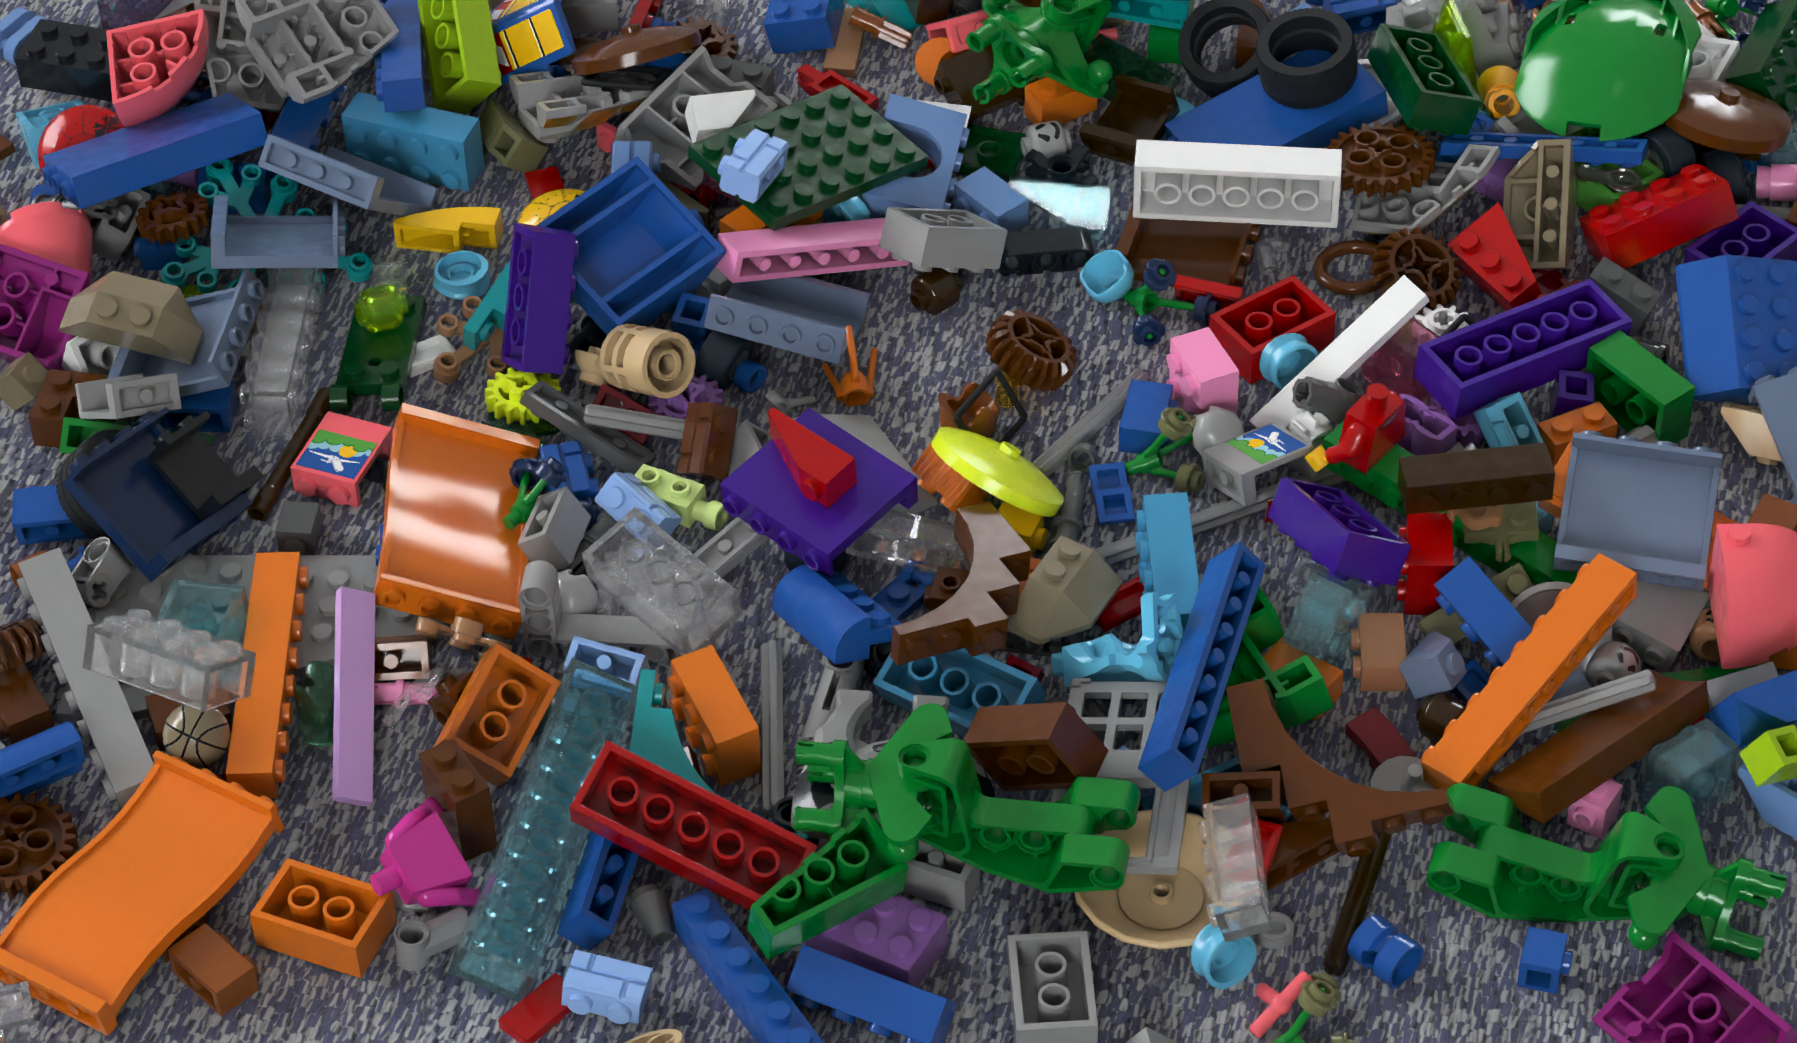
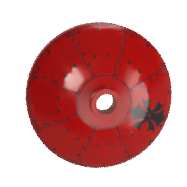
[38,105,125,176]

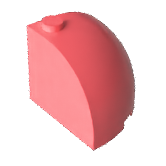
[106,9,209,127]
[1707,523,1797,669]

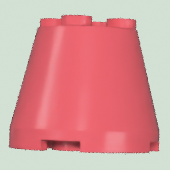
[0,201,93,286]

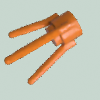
[822,325,878,406]

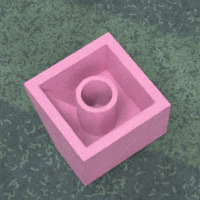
[1166,327,1239,415]

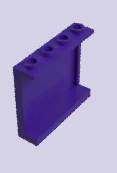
[720,408,918,578]

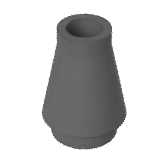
[630,884,675,945]

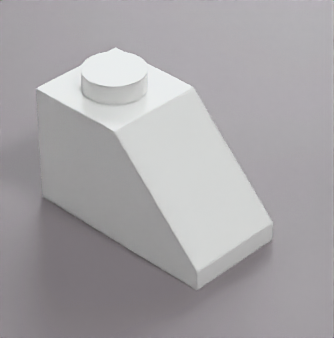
[685,89,756,144]

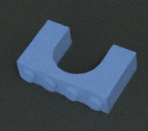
[861,93,970,218]

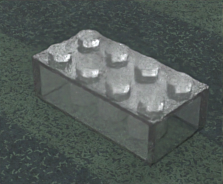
[581,507,743,656]
[83,609,256,711]

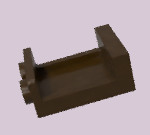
[934,44,1035,124]
[1078,74,1180,166]

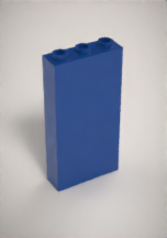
[1164,49,1389,148]
[42,92,267,209]

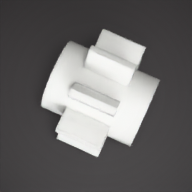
[1288,411,1333,448]

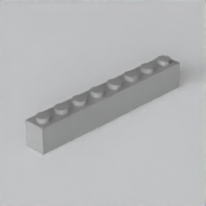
[16,547,154,809]

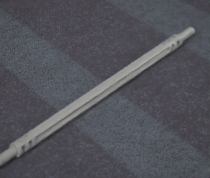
[1094,467,1348,566]

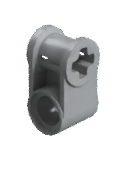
[71,537,132,608]

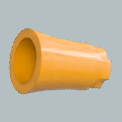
[1476,65,1521,119]

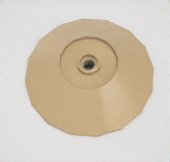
[1074,810,1251,950]

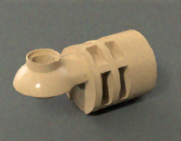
[575,323,696,399]

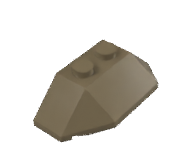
[1503,139,1577,271]
[59,271,204,365]
[1007,535,1123,645]

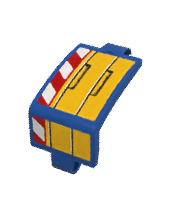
[491,0,576,87]

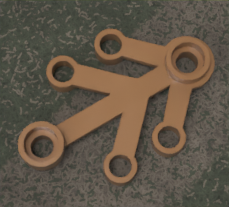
[433,296,508,383]
[414,616,513,651]

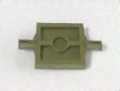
[1462,501,1539,563]

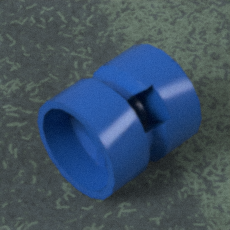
[1347,914,1424,988]

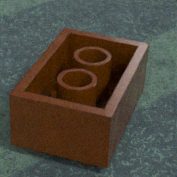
[963,701,1109,791]

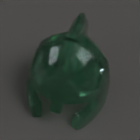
[295,661,334,746]

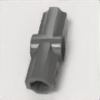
[1292,376,1367,424]

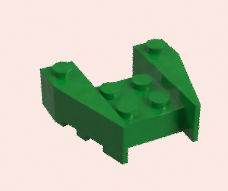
[1206,586,1334,749]

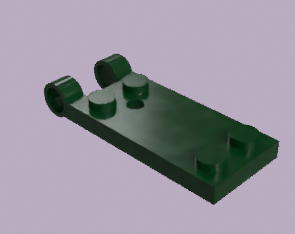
[329,295,427,413]

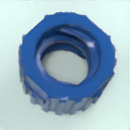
[734,359,767,394]

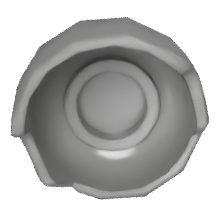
[1192,405,1244,457]
[558,569,600,615]

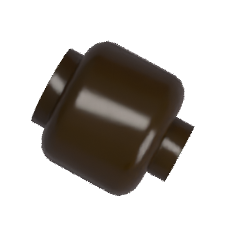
[910,268,962,315]
[1416,693,1466,744]

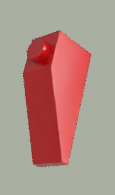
[768,407,857,508]

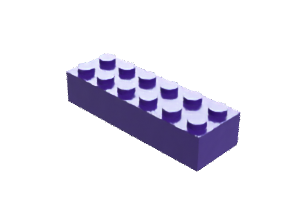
[1413,279,1633,420]

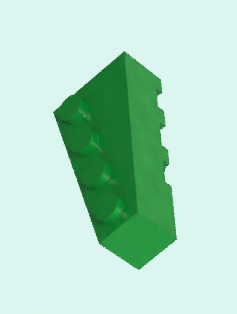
[747,807,908,960]

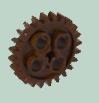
[1326,122,1435,198]
[0,793,79,900]

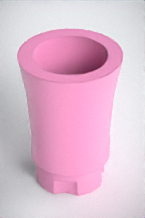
[1756,164,1797,202]

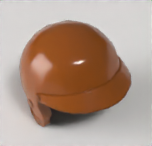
[938,382,1001,438]

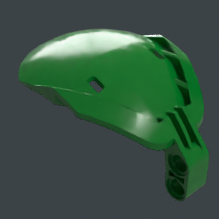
[1514,0,1702,142]

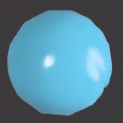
[1080,250,1134,303]

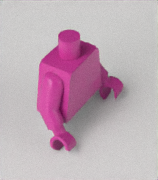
[370,797,493,911]

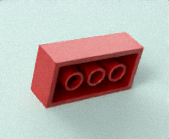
[1579,164,1739,269]

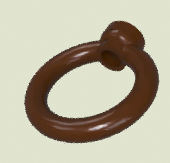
[1313,240,1400,296]

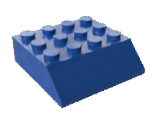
[536,156,726,335]
[1675,255,1797,406]

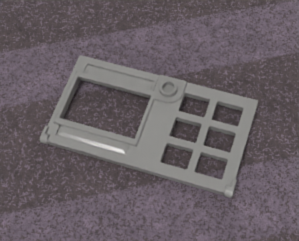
[1051,678,1192,875]

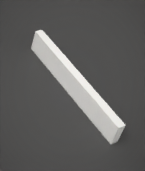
[1249,275,1430,430]

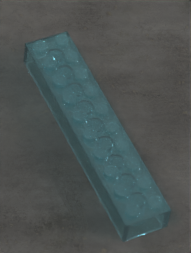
[448,657,638,1003]

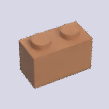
[1350,613,1407,692]

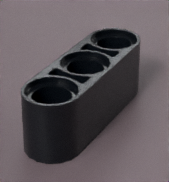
[998,227,1095,277]

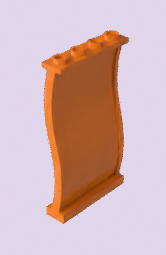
[373,402,540,640]
[0,750,284,1036]

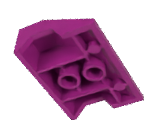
[0,244,91,371]
[1591,931,1797,1043]

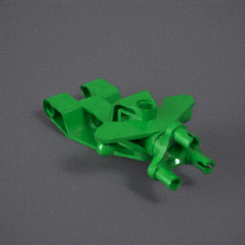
[966,0,1113,105]
[793,703,1141,893]
[1426,783,1787,961]

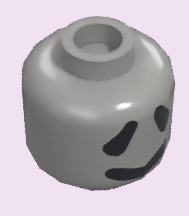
[1021,120,1072,159]
[1585,641,1641,687]

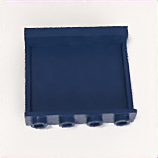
[62,407,253,582]

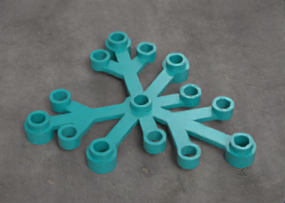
[160,158,373,294]

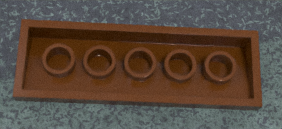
[1487,670,1709,824]

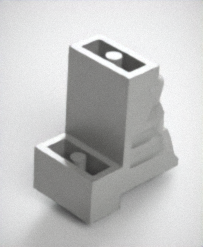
[1386,0,1522,74]

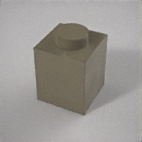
[0,352,49,410]

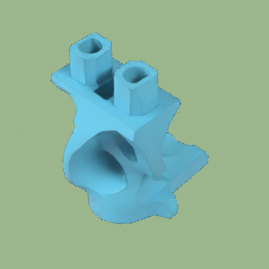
[1051,592,1184,687]

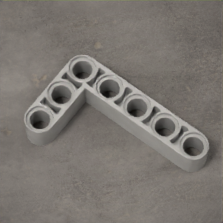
[519,560,710,666]

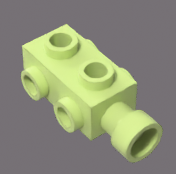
[634,464,729,532]

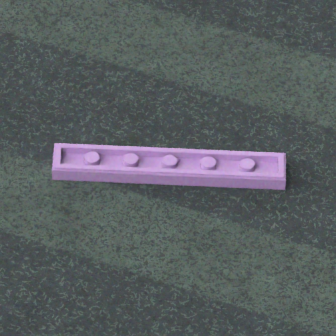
[332,586,375,806]

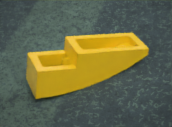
[393,207,504,253]

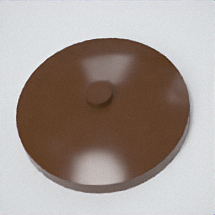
[571,23,702,75]
[1664,78,1792,154]

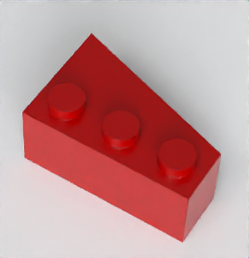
[1446,202,1542,311]

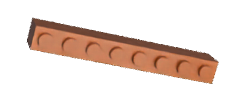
[226,552,310,798]
[1421,553,1637,791]

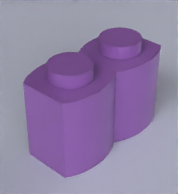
[1397,394,1457,455]

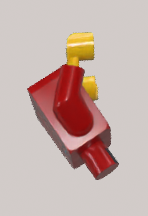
[1304,383,1406,474]

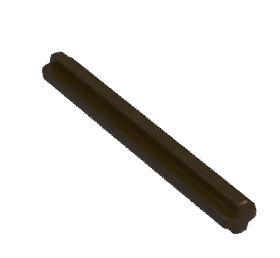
[1323,831,1392,976]

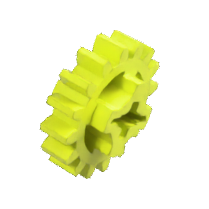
[485,367,561,425]

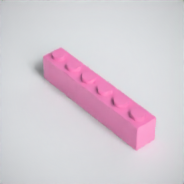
[716,218,909,283]

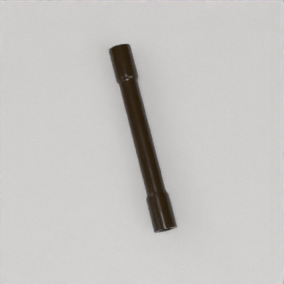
[247,388,331,521]

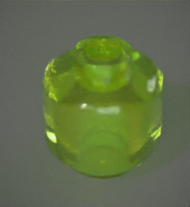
[354,284,408,333]

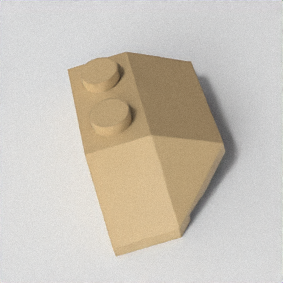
[1720,401,1783,466]

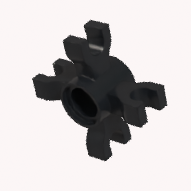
[1025,143,1099,210]

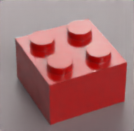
[1396,512,1453,615]

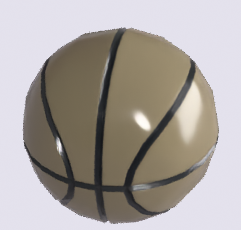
[162,701,231,769]

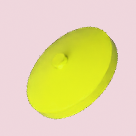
[931,427,1064,517]

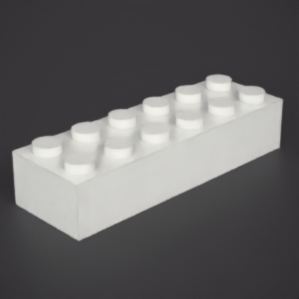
[1133,139,1342,228]

